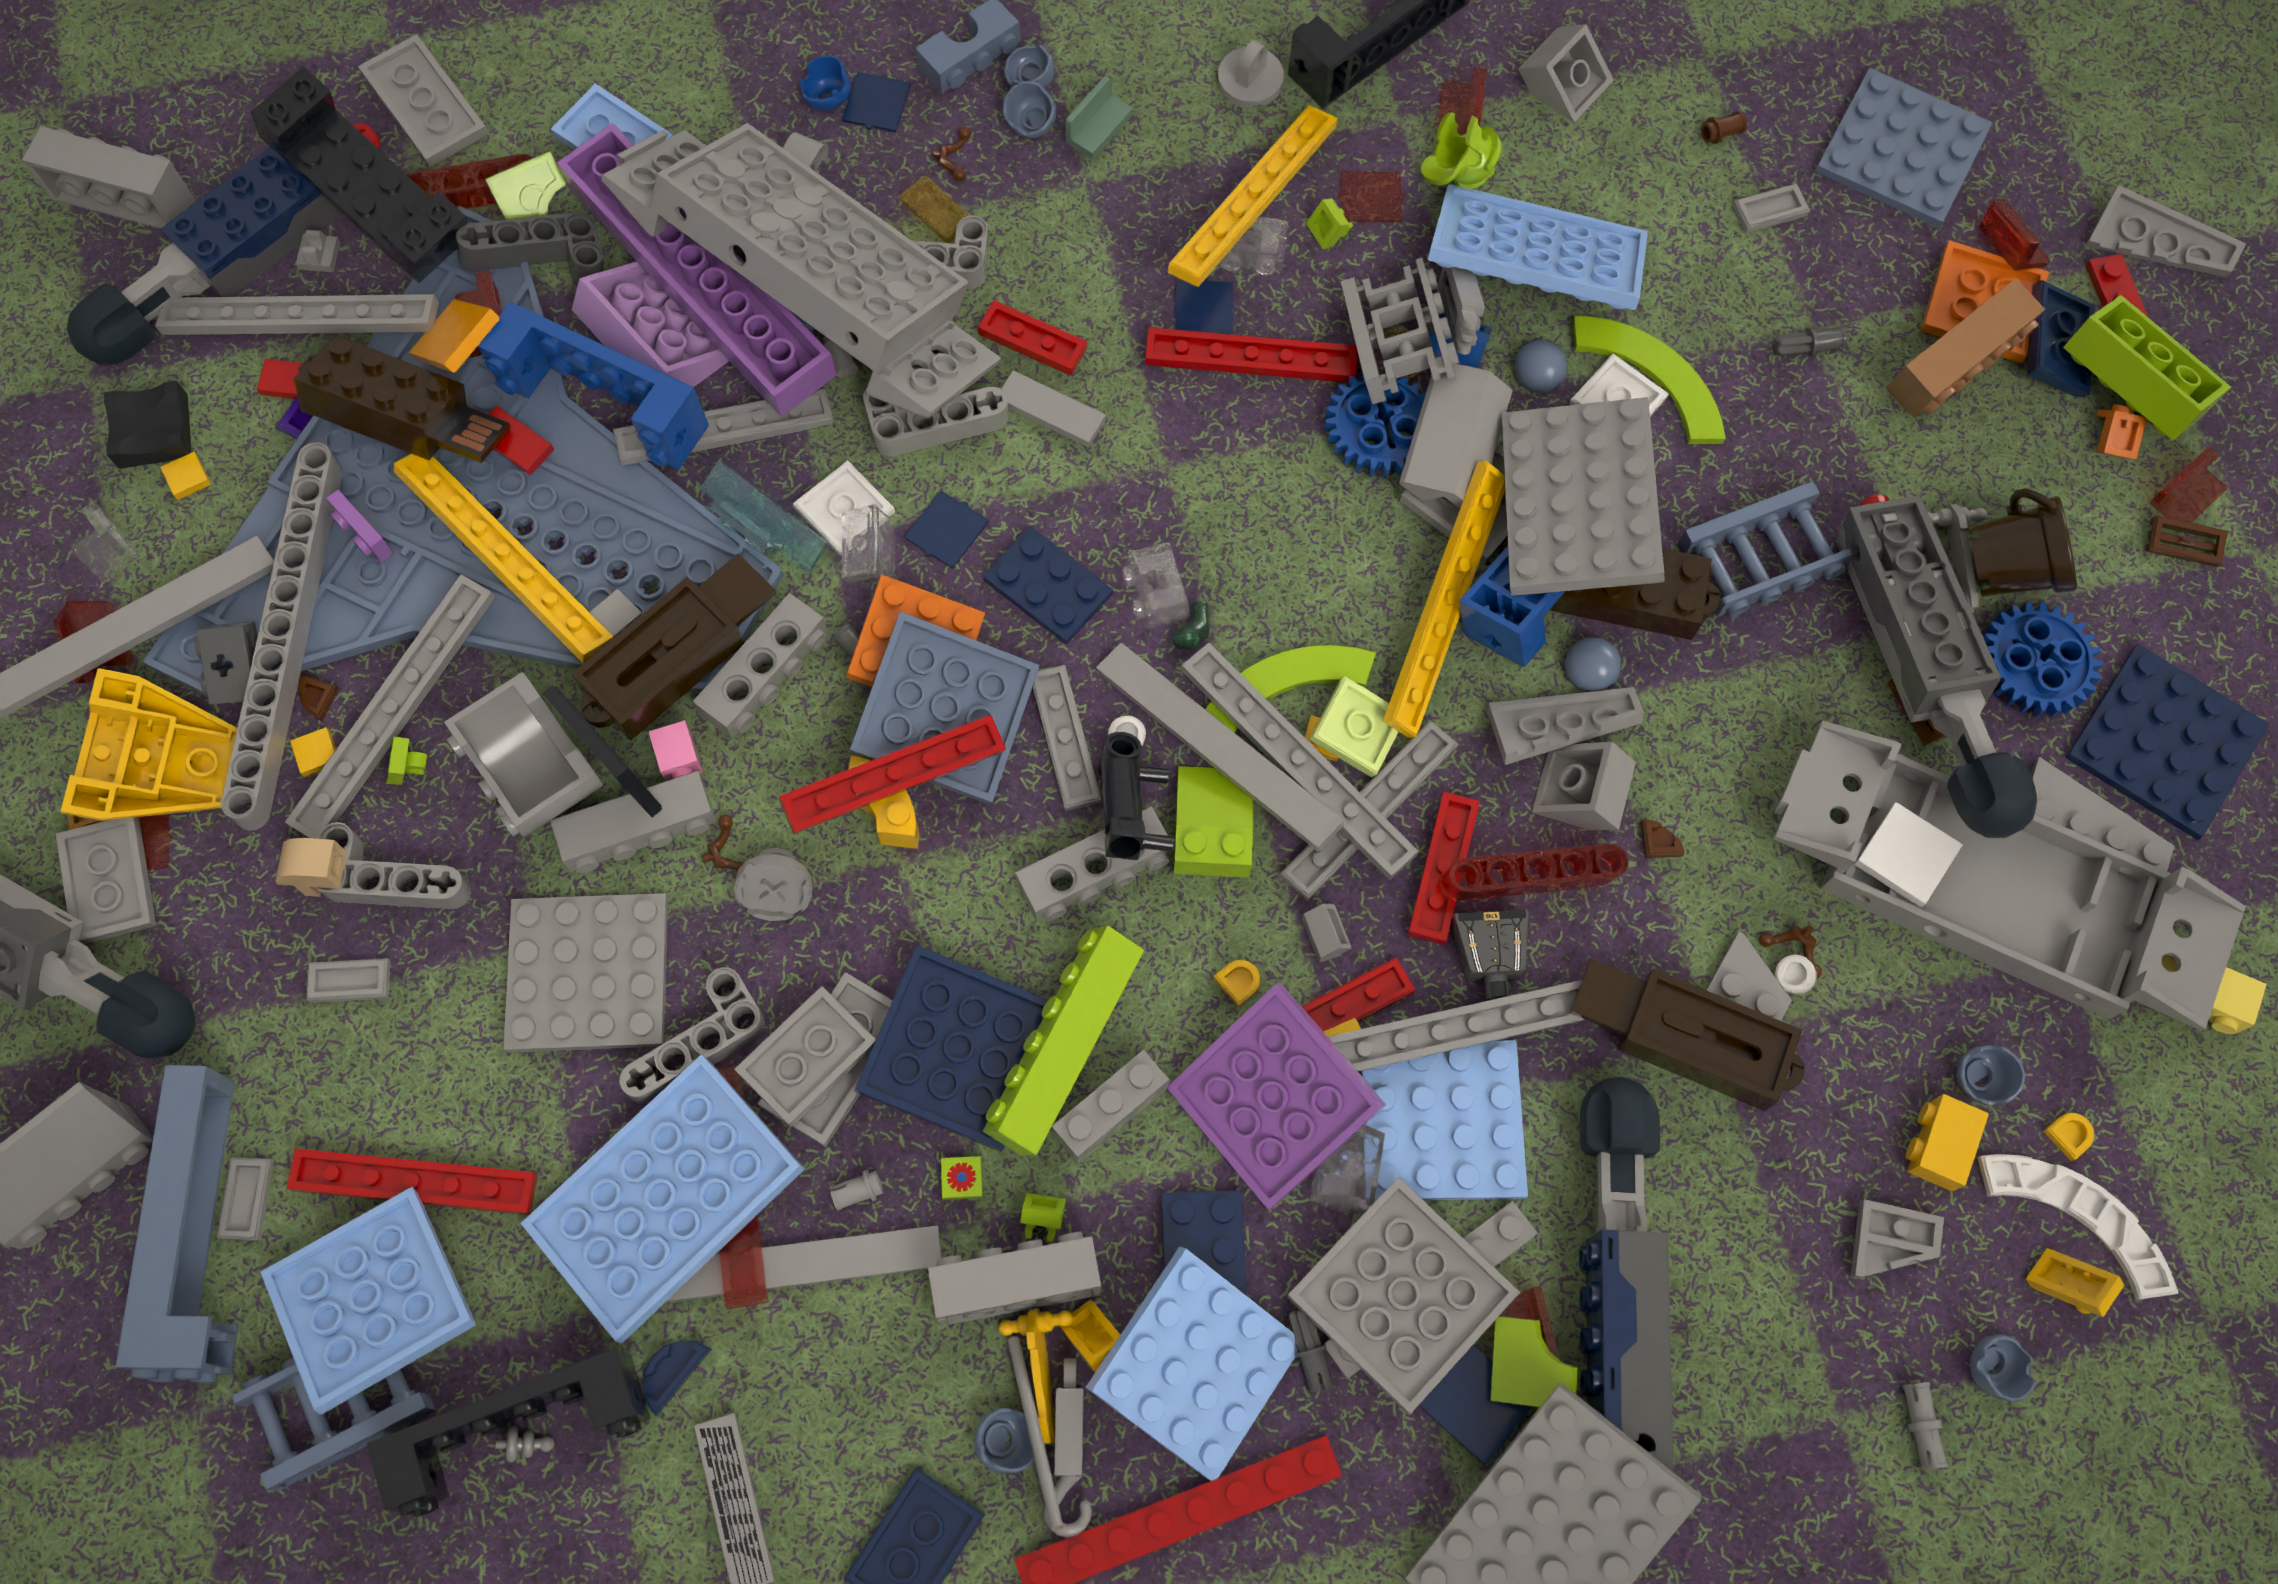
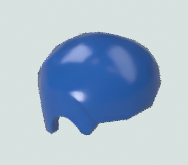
[800,55,851,111]

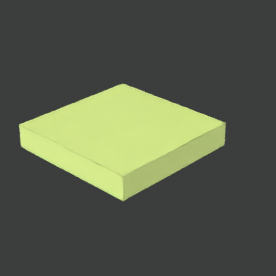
[1309,676,1398,778]

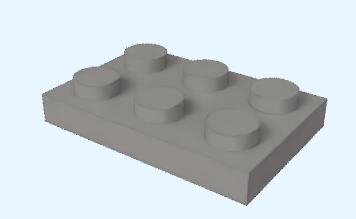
[56,817,156,945]
[734,986,876,1127]

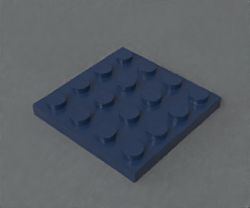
[2065,644,2269,840]
[854,945,1048,1152]

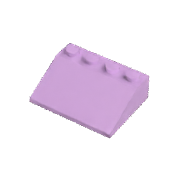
[572,262,729,387]

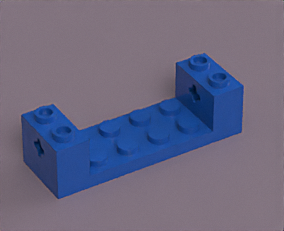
[478,302,709,470]
[1459,546,1565,667]

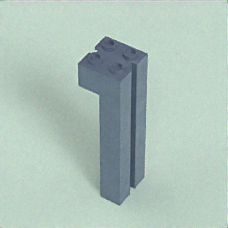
[116,1065,239,1383]

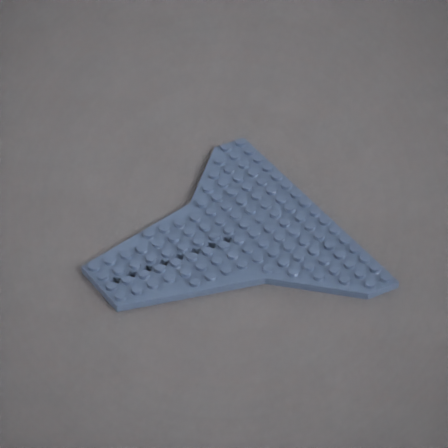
[143,206,784,697]

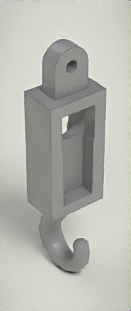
[1044,1358,1092,1538]

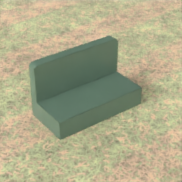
[1065,76,1133,160]

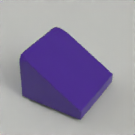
[275,396,313,440]

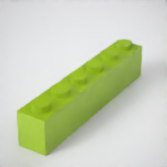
[983,925,1144,1156]

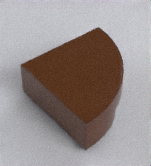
[298,675,339,722]
[1640,819,1685,858]

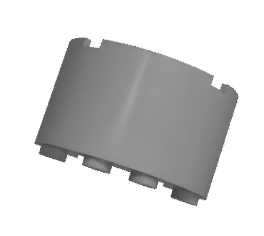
[444,672,603,838]

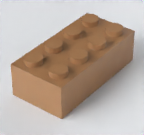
[1886,278,2045,418]

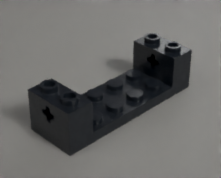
[1288,0,1469,109]
[250,66,467,283]
[367,1348,651,1517]

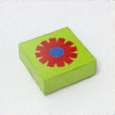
[941,1156,983,1200]

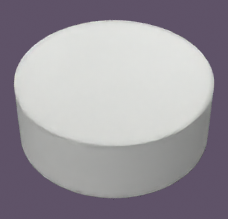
[1108,716,1146,746]
[1775,955,1817,995]

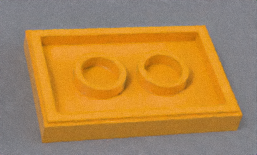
[409,299,500,373]

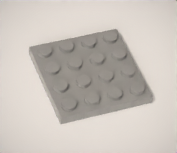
[503,893,668,1053]
[1287,1177,1520,1415]

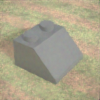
[1518,24,1614,122]
[1532,742,1636,831]

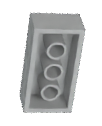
[22,126,196,229]
[928,1232,1101,1326]

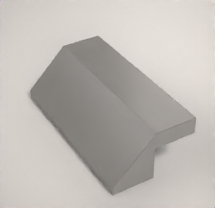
[1399,364,1513,509]

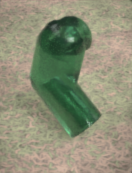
[1172,602,1210,650]

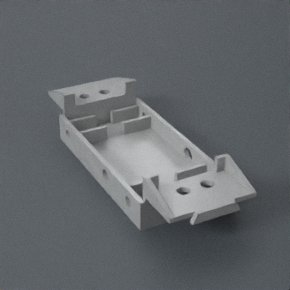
[602,123,1001,418]
[1773,721,2246,1031]

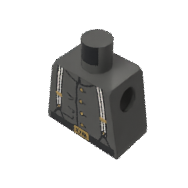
[1450,909,1529,1001]

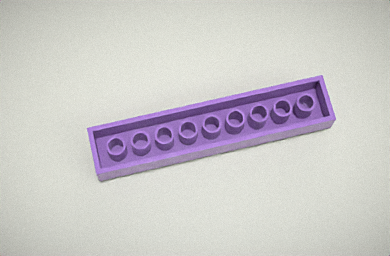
[557,123,837,417]

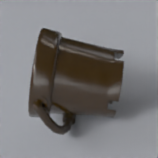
[1968,488,2077,597]

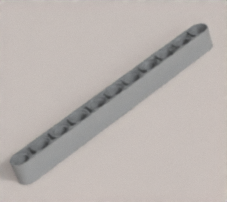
[221,442,342,831]

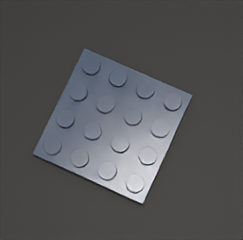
[1815,68,1993,228]
[848,611,1040,805]

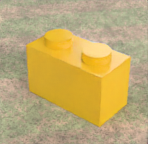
[1906,1094,1989,1192]

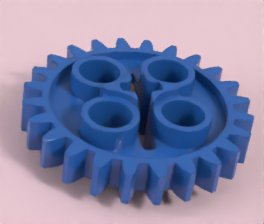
[1324,369,1426,478]
[1983,602,2103,717]

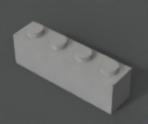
[550,771,717,873]

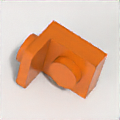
[2096,404,2147,459]

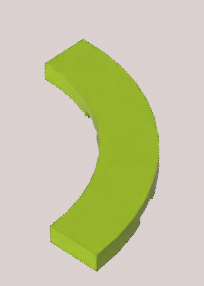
[1572,316,1726,444]
[1205,645,1376,733]

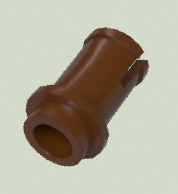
[1701,111,1747,144]

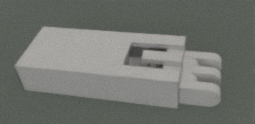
[1437,267,1485,354]

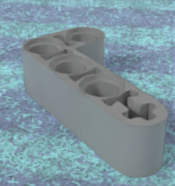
[911,215,989,289]
[863,387,1009,456]
[315,822,471,909]
[619,967,765,1104]

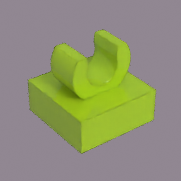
[1306,198,1353,249]
[386,737,427,785]
[1020,1193,1066,1242]

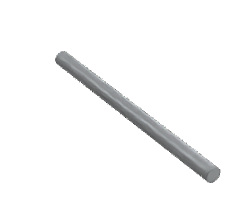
[1007,1336,1063,1531]

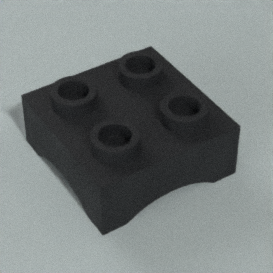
[104,381,192,469]

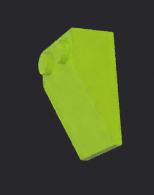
[1173,766,1253,878]

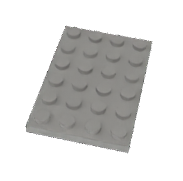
[1502,397,1665,596]
[1405,1382,1701,1584]

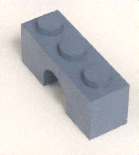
[915,0,1020,93]

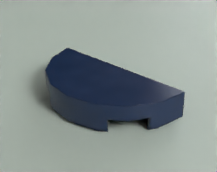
[643,1340,712,1416]

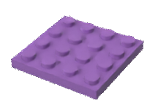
[1167,983,1386,1210]

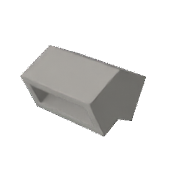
[1302,904,1352,963]

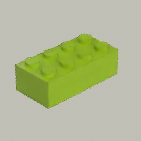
[2063,295,2231,441]

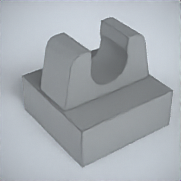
[296,230,340,272]

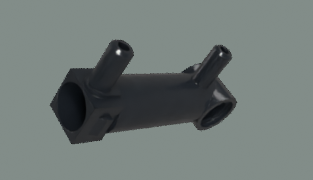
[1098,732,1175,860]

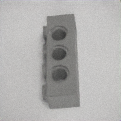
[693,593,828,739]
[1015,807,1173,922]

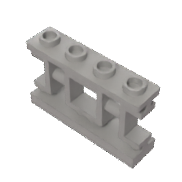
[1341,258,1459,404]

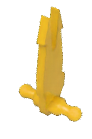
[999,1308,1073,1444]

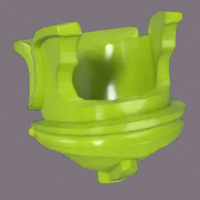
[1421,112,1502,189]

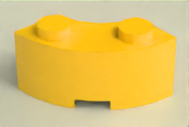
[848,755,919,849]

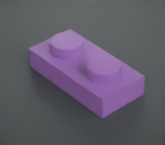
[326,489,394,563]

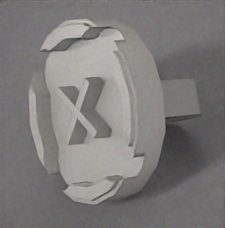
[1218,40,1284,108]
[734,848,813,921]

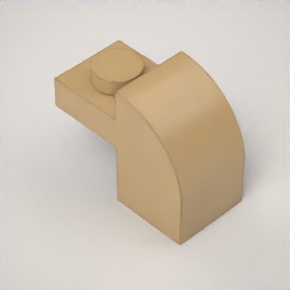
[275,838,347,897]

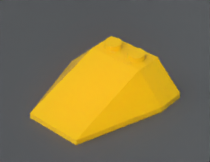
[61,668,237,821]

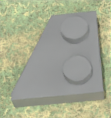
[1706,932,1792,1021]
[1850,1199,1944,1279]

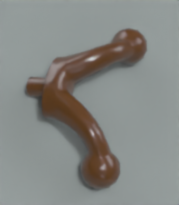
[931,127,971,181]
[701,814,745,872]
[1759,925,1822,979]

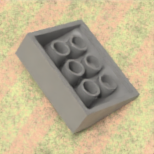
[0,1082,154,1250]

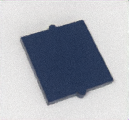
[842,72,911,132]
[1176,279,1233,335]
[904,490,989,569]

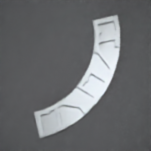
[1977,1154,2179,1300]

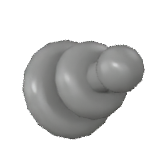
[496,1426,555,1462]

